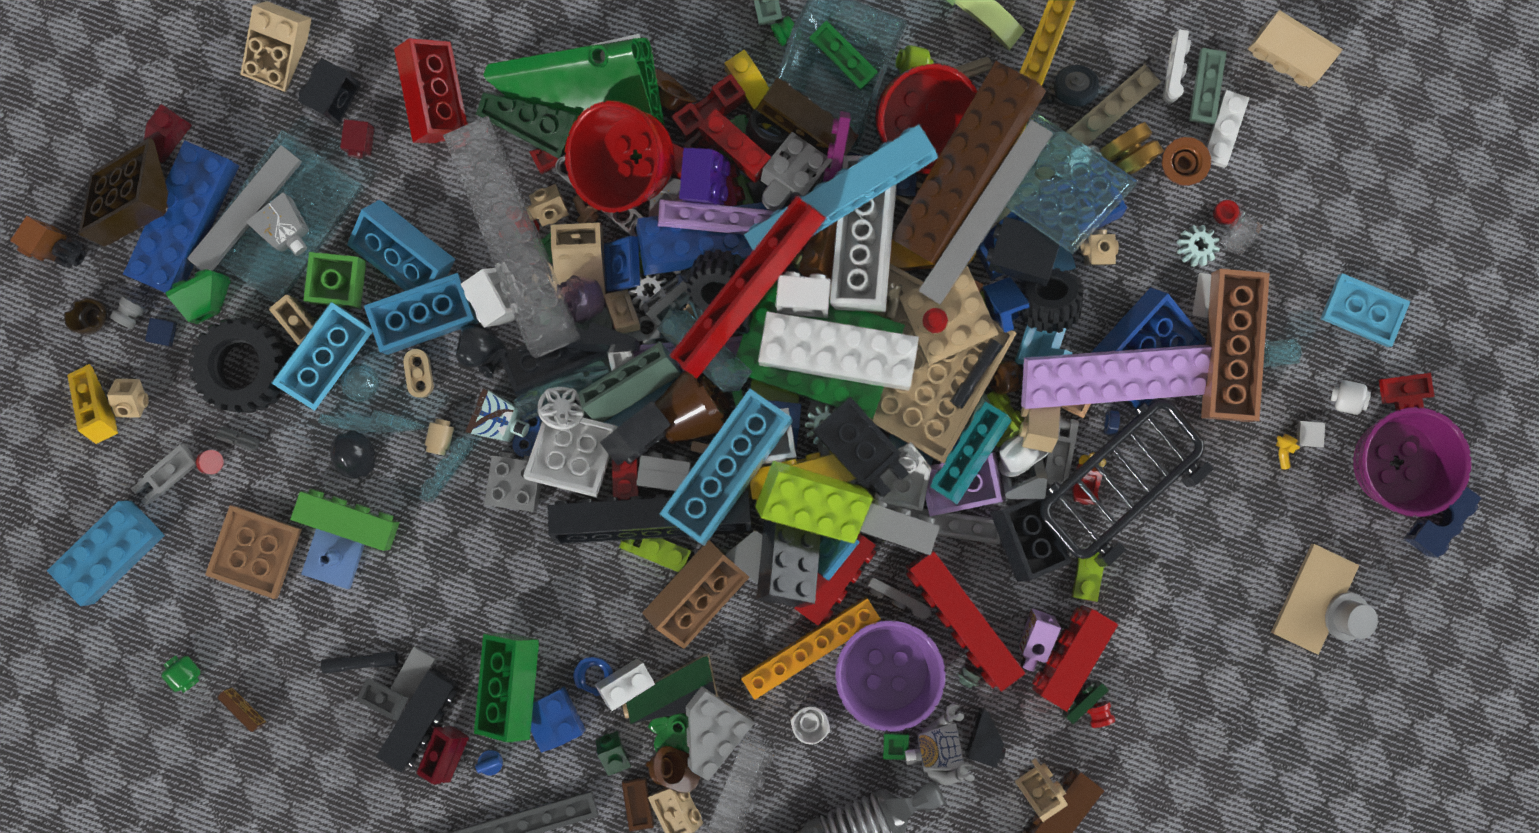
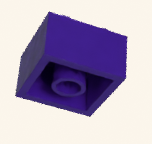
[679,148,730,206]

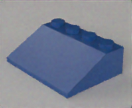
[1091,287,1206,408]

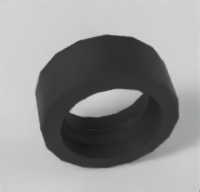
[745,109,790,154]

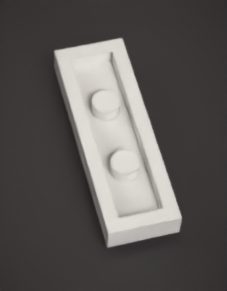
[1206,90,1249,168]

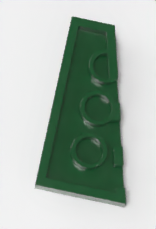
[476,91,579,159]

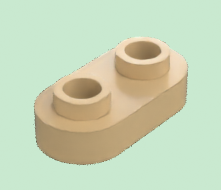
[403,349,434,398]

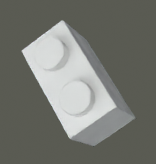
[595,659,655,711]

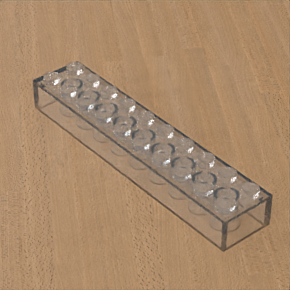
[443,116,581,358]

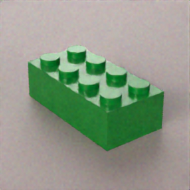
[474,633,539,743]

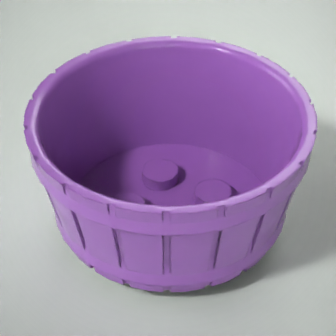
[836,621,945,731]

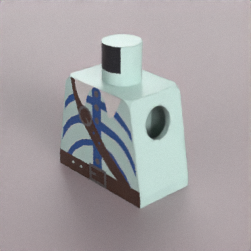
[465,388,530,442]

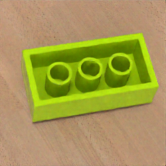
[755,461,873,544]

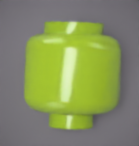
[895,45,933,74]

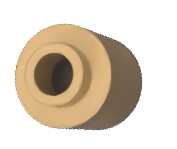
[425,418,454,455]

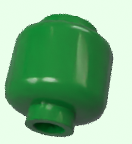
[161,655,201,693]

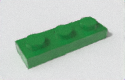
[809,20,878,91]

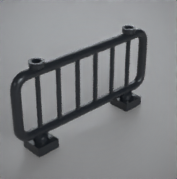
[1040,399,1214,567]

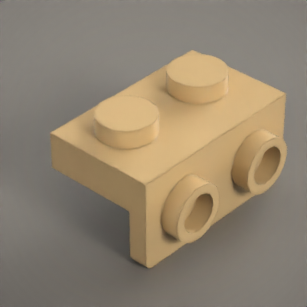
[1015,758,1068,822]

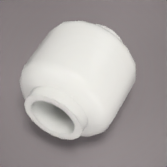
[1331,380,1371,415]

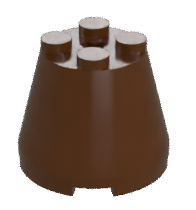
[654,369,733,445]

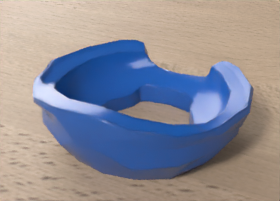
[573,657,613,696]

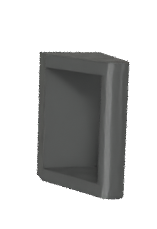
[1000,459,1047,499]

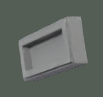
[391,646,437,701]

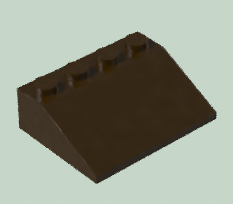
[78,138,168,247]

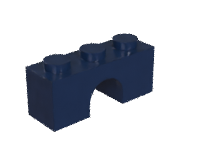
[1404,486,1482,558]

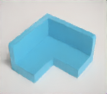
[1015,324,1073,367]

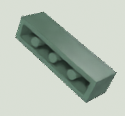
[578,342,681,422]

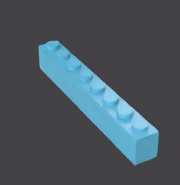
[744,125,938,250]

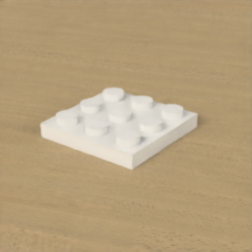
[523,409,618,497]

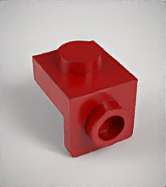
[1071,464,1102,505]

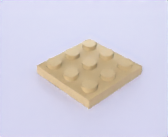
[899,266,999,366]

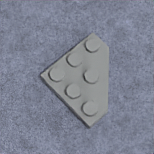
[686,687,754,781]

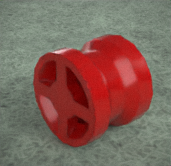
[1087,701,1116,728]

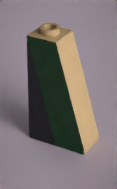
[623,653,718,724]

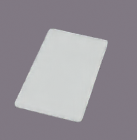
[1192,273,1211,318]

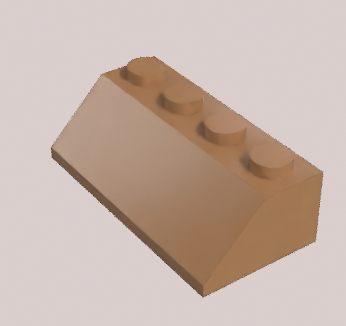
[642,540,749,649]

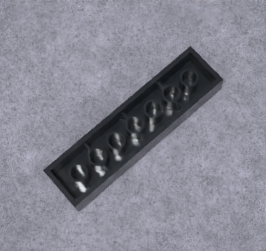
[548,491,752,545]

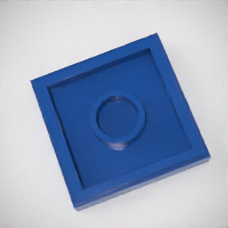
[604,236,640,292]

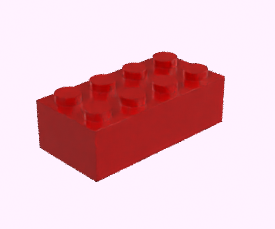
[1032,605,1119,712]

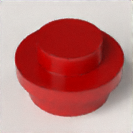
[922,308,948,333]

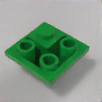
[165,269,231,324]

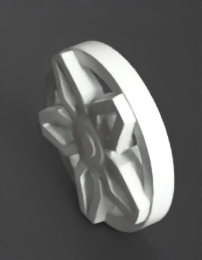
[538,387,584,430]

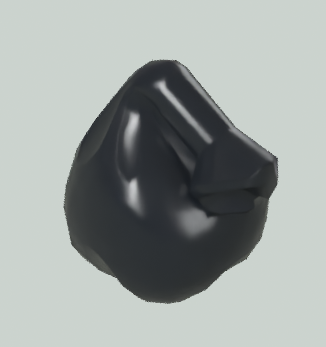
[456,324,506,378]

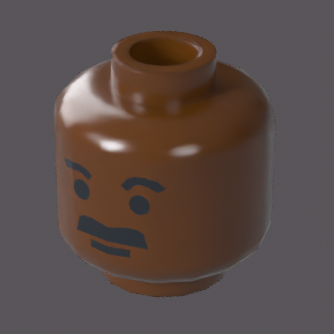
[989,360,1023,394]

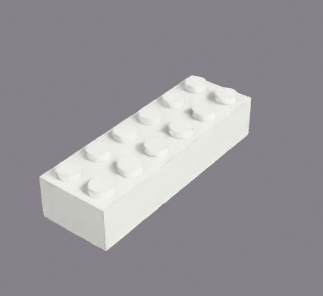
[830,156,897,312]
[758,312,919,391]

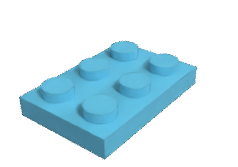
[1320,273,1410,347]

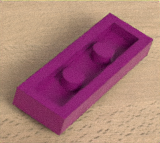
[823,111,850,183]

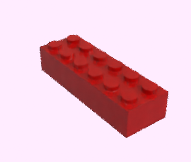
[905,550,1026,692]

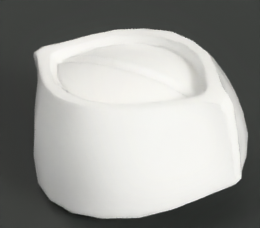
[790,707,830,744]

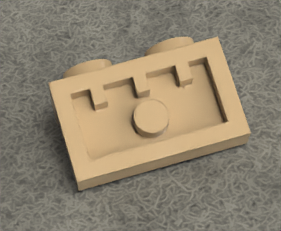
[648,788,703,833]

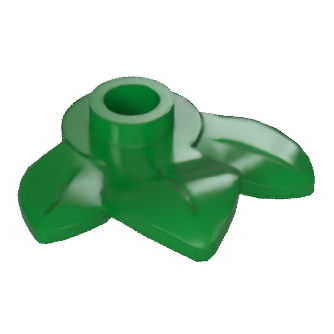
[648,713,689,754]

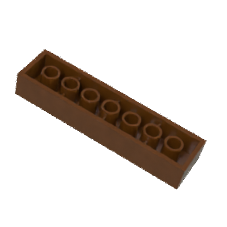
[892,61,1046,265]

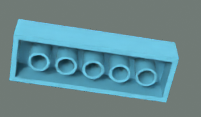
[660,389,793,546]

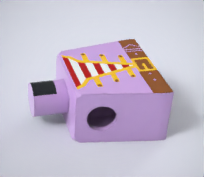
[1019,608,1061,671]

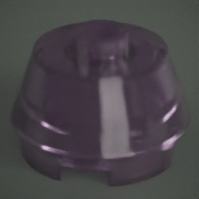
[559,275,604,324]

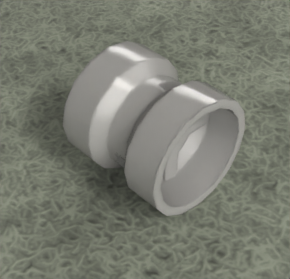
[110,296,145,329]

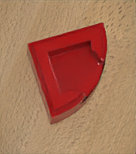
[529,149,558,175]

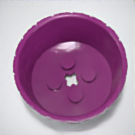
[1353,407,1472,517]

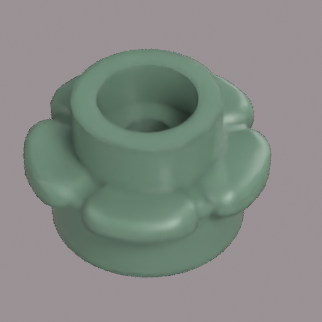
[957,667,981,689]

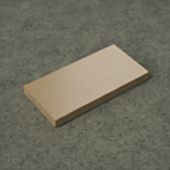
[1271,544,1359,655]

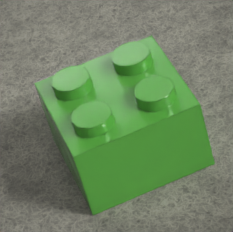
[303,252,366,309]

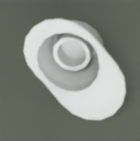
[998,436,1049,477]

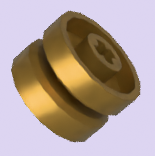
[1099,122,1164,181]

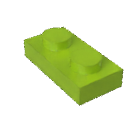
[1071,552,1104,602]

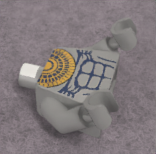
[905,704,975,786]

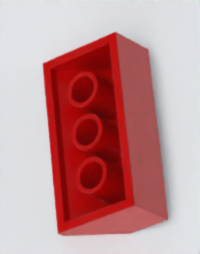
[394,38,470,143]

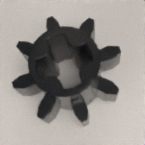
[52,237,86,269]

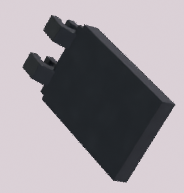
[812,397,909,497]

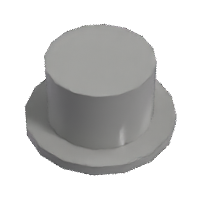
[1325,592,1378,641]

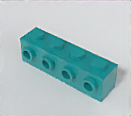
[930,401,1012,504]

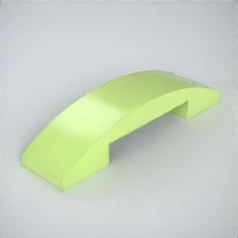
[946,0,1025,50]

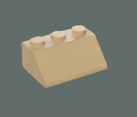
[1248,10,1343,87]

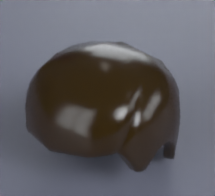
[64,298,107,335]

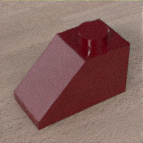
[144,104,192,164]

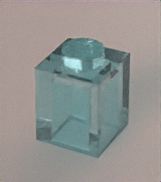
[1263,339,1302,368]

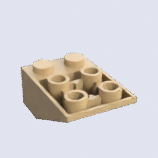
[240,1,312,92]
[551,223,606,302]

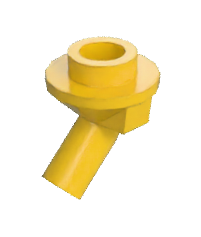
[1276,434,1300,469]

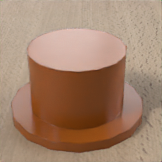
[1162,137,1211,186]

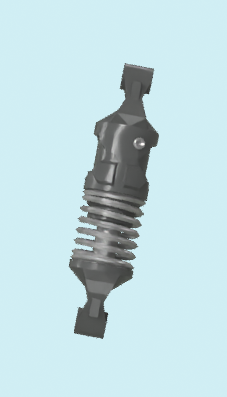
[794,781,947,833]

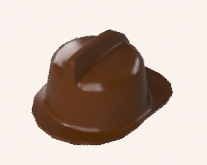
[655,69,697,116]
[645,746,700,793]

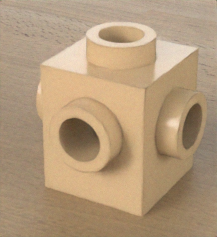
[528,184,569,227]
[1081,230,1119,266]
[107,379,149,418]

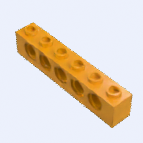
[741,596,881,700]

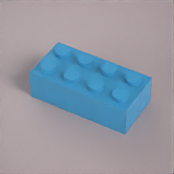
[47,501,165,606]

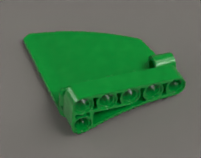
[484,38,665,164]

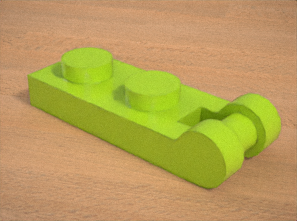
[619,538,691,572]

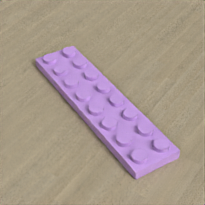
[1021,345,1212,409]

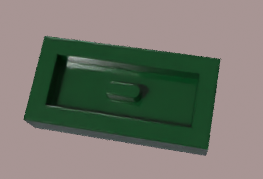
[1061,680,1109,724]

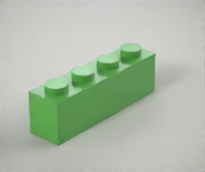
[290,488,400,551]

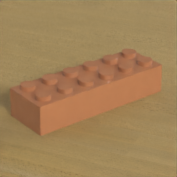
[1201,269,1270,422]

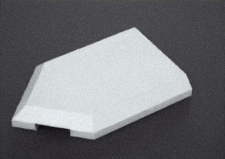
[875,442,931,511]

